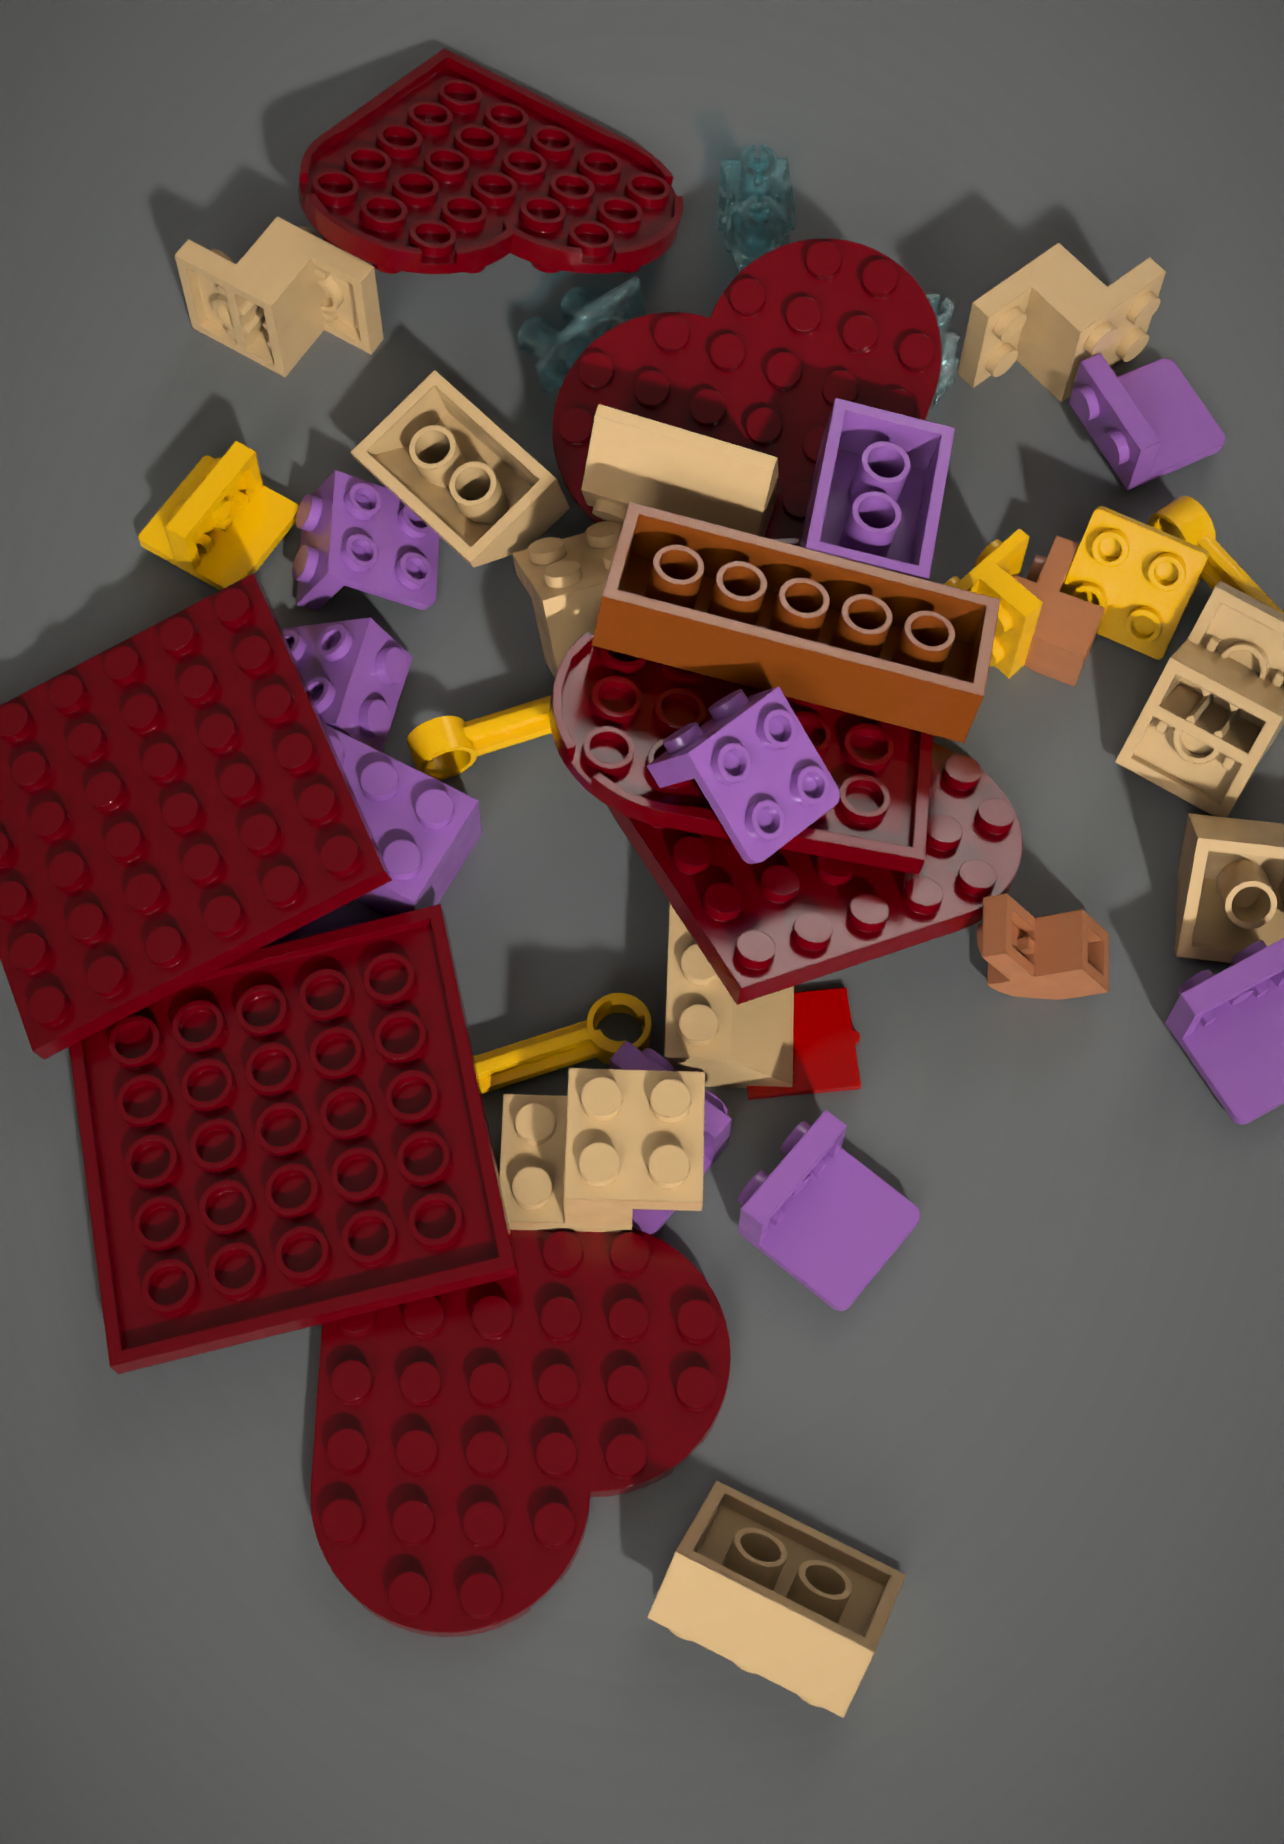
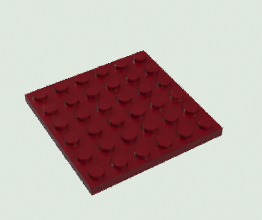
[0,574,392,1060]
[69,904,519,1374]

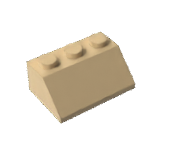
[350,370,570,568]
[581,404,780,537]
[1175,813,1284,963]
[663,902,794,1088]
[647,1480,906,1718]

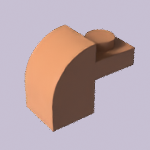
[1013,535,1105,687]
[977,893,1109,1000]

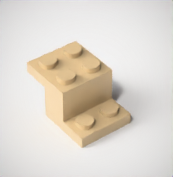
[175,216,384,377]
[958,243,1166,403]
[512,521,623,677]
[1115,581,1284,818]
[499,1068,705,1233]

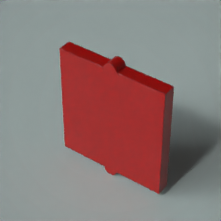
[747,987,861,1100]

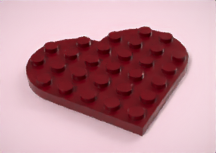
[298,48,683,274]
[552,238,942,540]
[549,538,933,875]
[608,743,1022,1005]
[311,1228,731,1637]

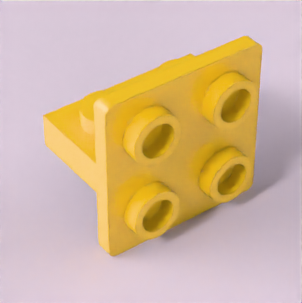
[138,441,299,590]
[1060,506,1209,660]
[944,528,1043,678]

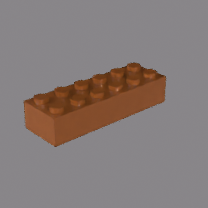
[592,502,1000,743]

